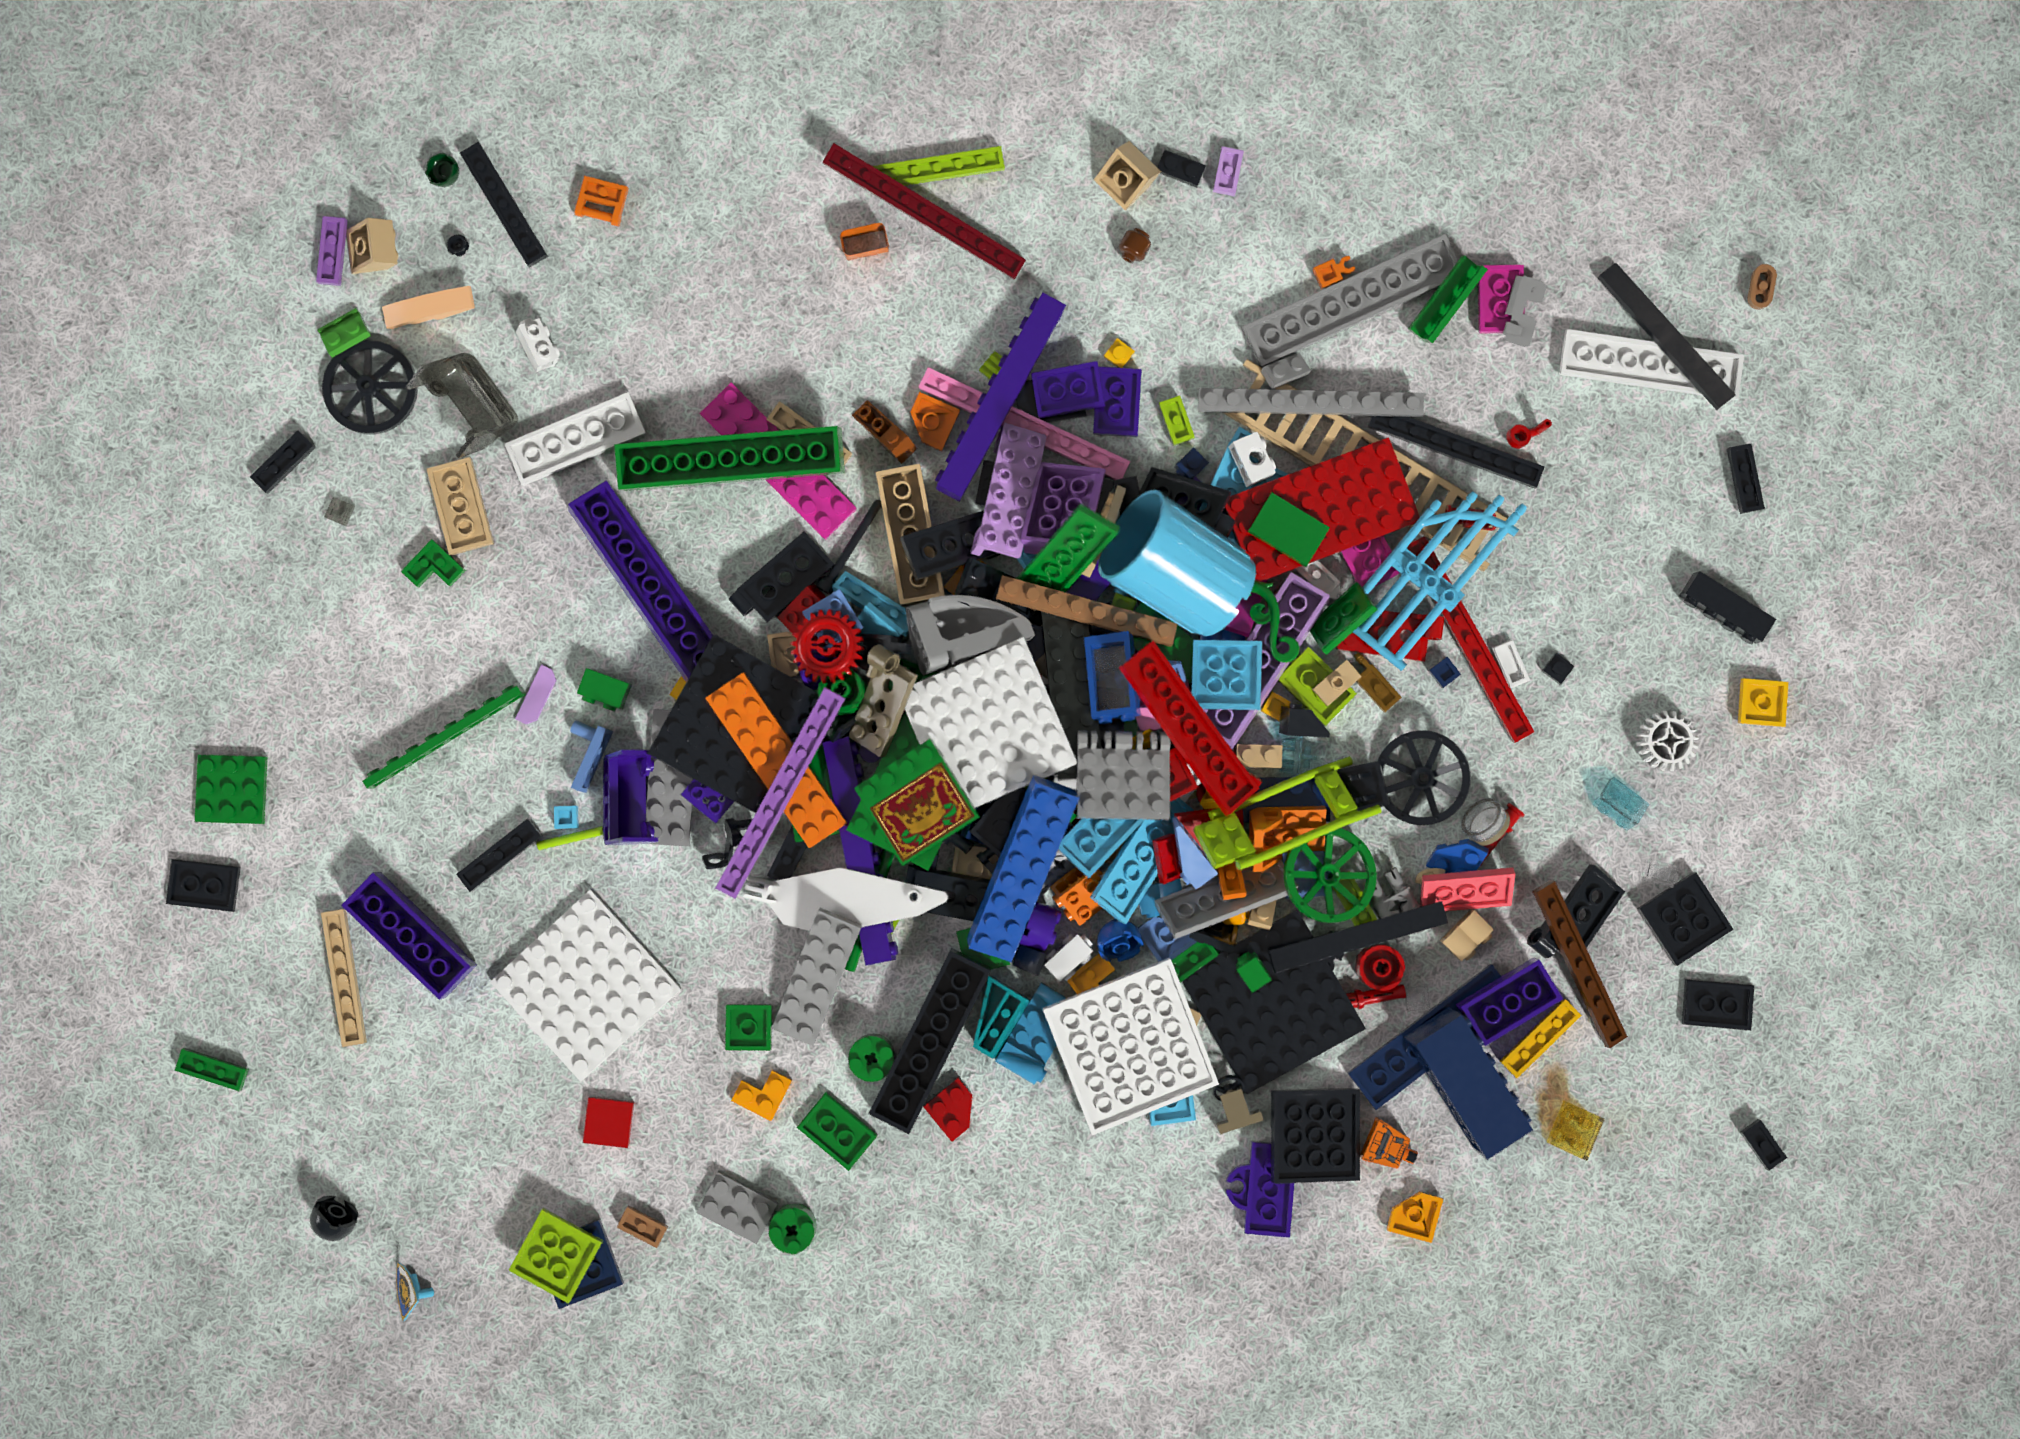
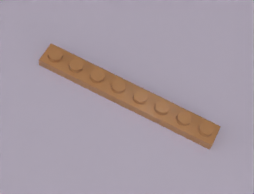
[996,575,1177,647]

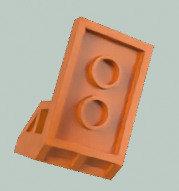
[1249,806,1326,872]

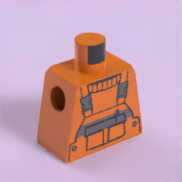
[1360,1117,1418,1169]

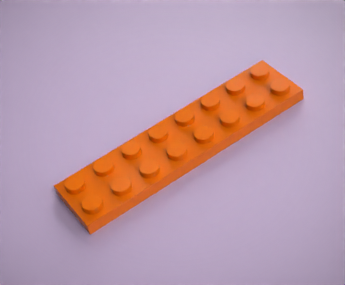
[705,672,847,849]

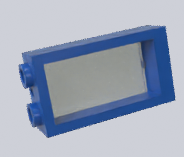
[1084,631,1141,724]

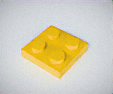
[1738,678,1789,727]

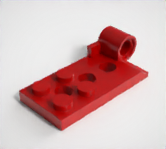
[1336,610,1444,662]

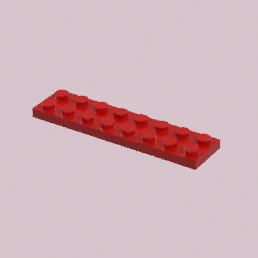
[1119,641,1259,816]

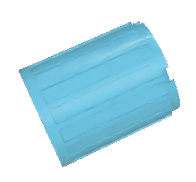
[1098,490,1256,636]

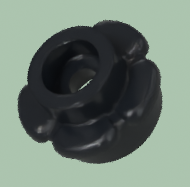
[447,235,469,257]

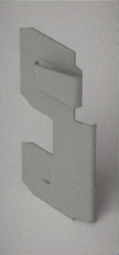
[1503,275,1547,347]

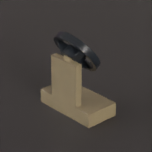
[1213,1075,1263,1134]

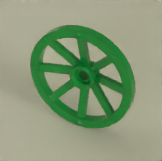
[1283,828,1377,923]

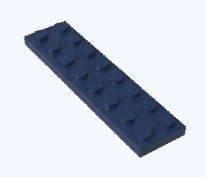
[1347,964,1501,1110]

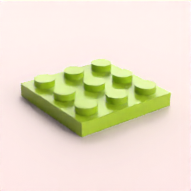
[509,1208,603,1303]

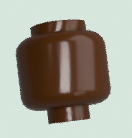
[1118,228,1151,263]

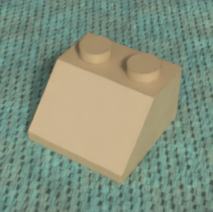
[1094,141,1161,211]
[346,218,398,274]

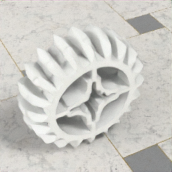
[1636,711,1699,771]

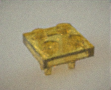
[1547,1101,1605,1161]

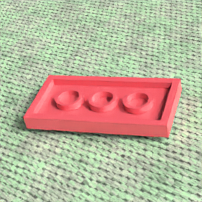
[1420,867,1515,911]

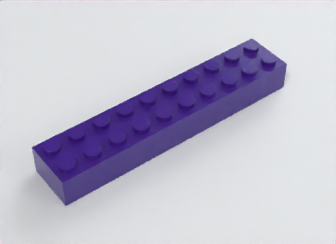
[568,481,713,682]

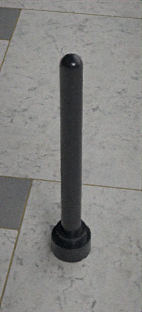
[816,499,882,595]

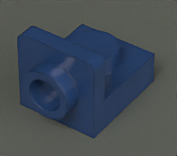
[1174,447,1209,479]

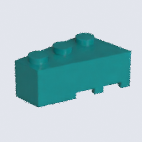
[973,976,1031,1059]

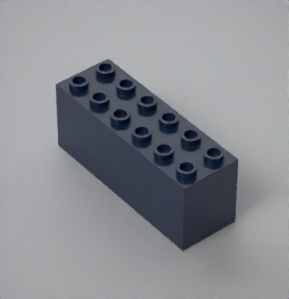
[1404,1007,1533,1160]

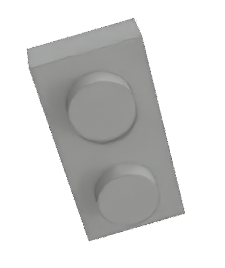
[1261,353,1311,389]

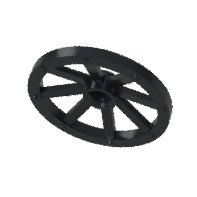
[322,340,418,435]
[1378,730,1471,825]

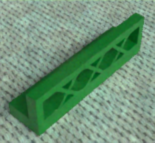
[1408,255,1488,344]

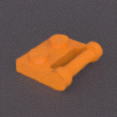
[575,175,629,227]

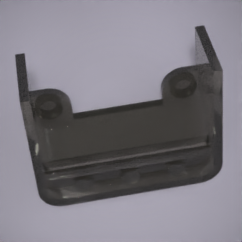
[405,353,518,458]

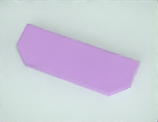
[515,665,557,724]

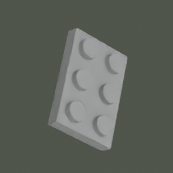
[697,1171,778,1244]

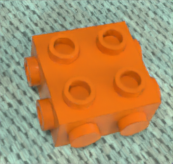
[1050,867,1103,926]

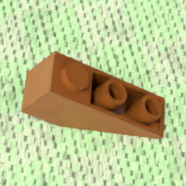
[852,400,917,464]

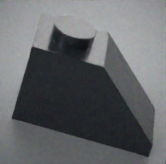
[1279,703,1330,738]
[1013,944,1046,976]

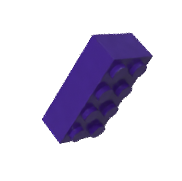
[1456,958,1563,1046]

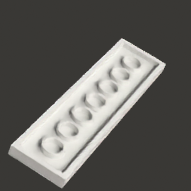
[1559,329,1744,400]

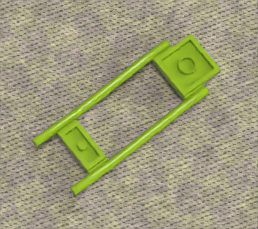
[1193,756,1382,870]

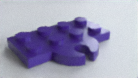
[1225,1141,1295,1238]

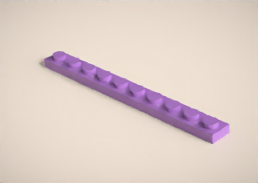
[715,687,845,899]

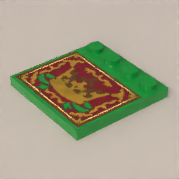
[854,739,980,866]

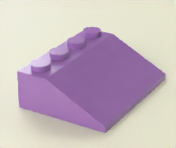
[1021,462,1106,554]

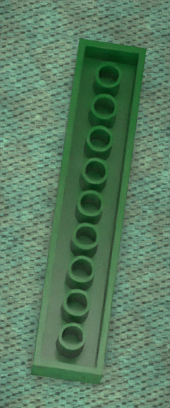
[614,426,845,491]

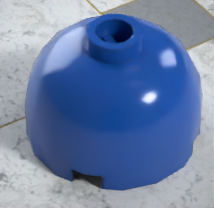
[1097,919,1144,962]

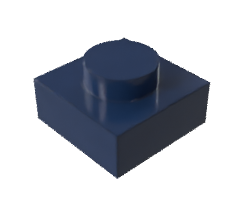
[1428,657,1461,688]

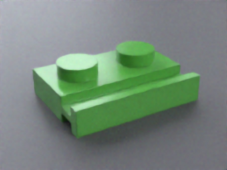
[317,308,371,358]

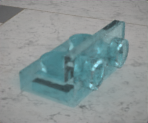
[1592,777,1650,831]

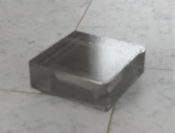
[324,497,355,527]

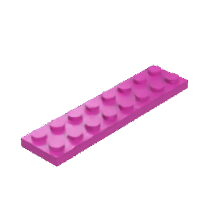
[699,382,857,540]

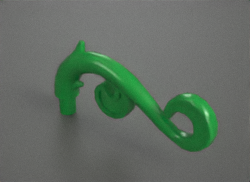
[1249,581,1300,663]

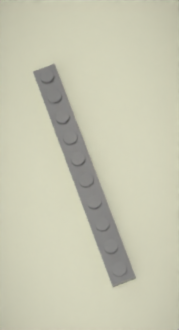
[1198,388,1424,417]

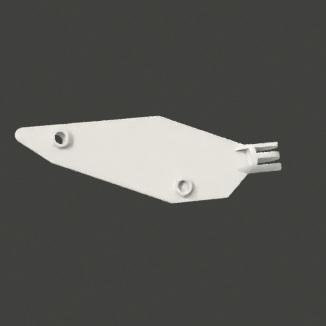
[743,868,948,931]

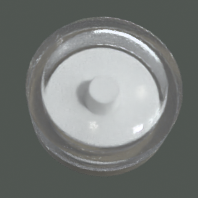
[1461,798,1510,846]

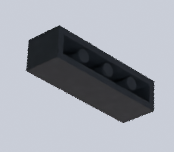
[1679,571,1777,644]

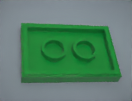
[1248,493,1330,567]
[1310,582,1378,655]
[796,1092,878,1171]

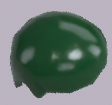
[425,153,460,188]

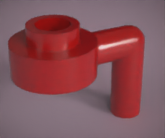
[1506,419,1552,449]

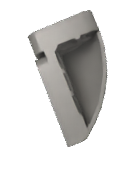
[906,595,1035,675]

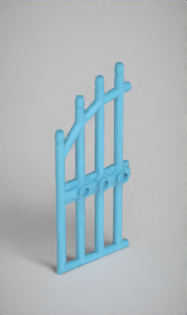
[1353,491,1527,671]

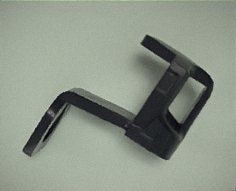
[702,818,752,870]

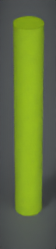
[536,826,603,850]

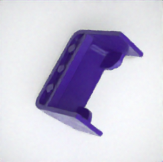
[603,750,658,845]

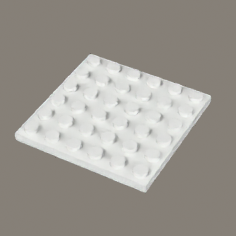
[905,637,1078,808]
[490,889,682,1082]
[1042,958,1219,1135]

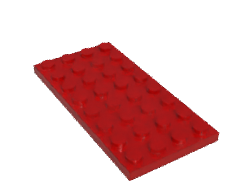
[1224,437,1420,582]

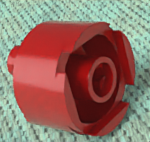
[1355,944,1405,991]

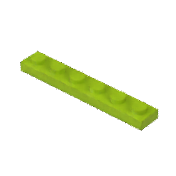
[873,146,1005,186]

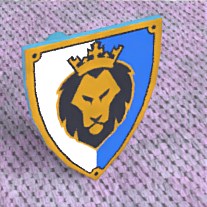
[396,1262,434,1321]

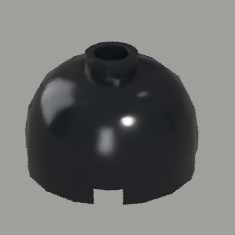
[310,1196,359,1241]

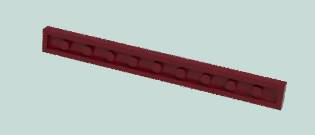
[822,143,1026,280]

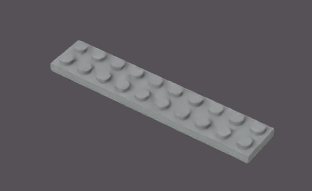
[1243,234,1458,367]

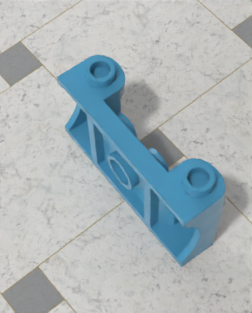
[995,982,1067,1085]

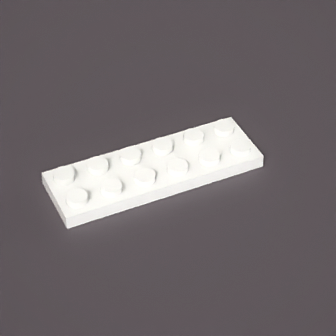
[505,392,647,486]

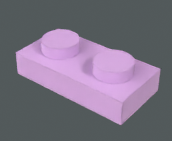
[1213,146,1244,196]

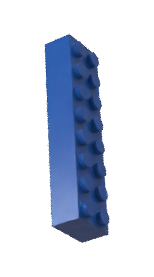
[967,775,1079,962]

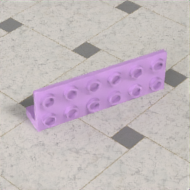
[971,422,1046,558]

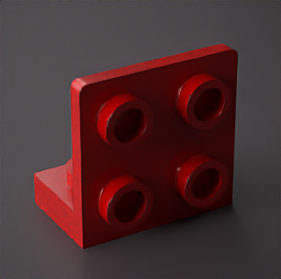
[778,584,826,645]

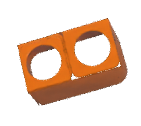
[840,223,889,261]

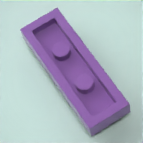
[316,216,348,286]

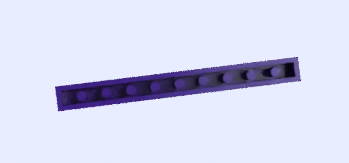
[935,292,1066,502]
[823,737,898,966]

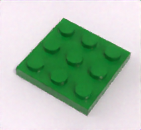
[195,755,268,824]

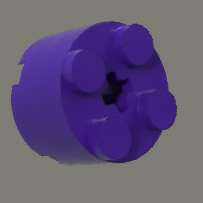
[1019,902,1062,951]

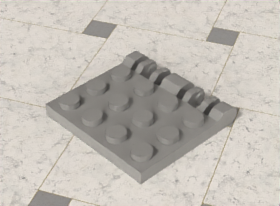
[1077,731,1170,820]

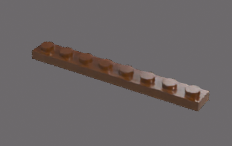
[1532,880,1628,1048]

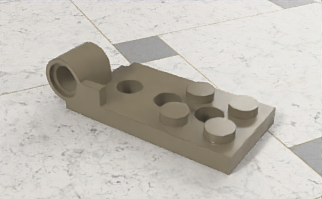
[848,644,918,757]

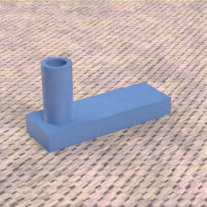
[570,720,614,793]

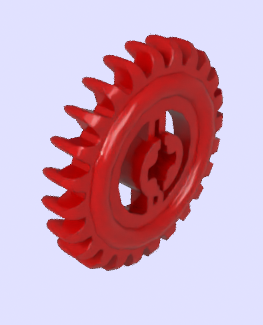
[790,609,865,684]

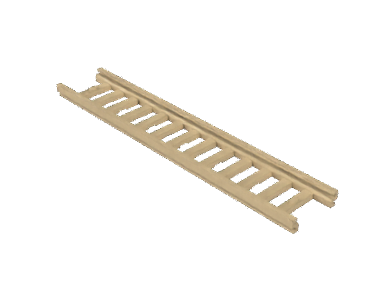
[1224,359,1508,572]

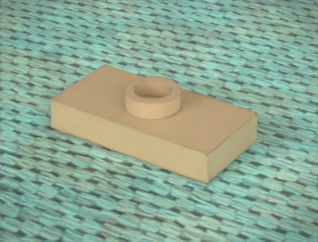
[1312,660,1362,706]

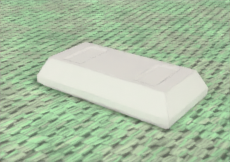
[1492,639,1530,689]

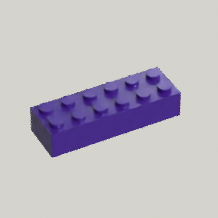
[341,872,477,1000]

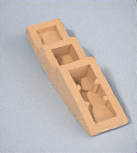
[382,286,475,329]

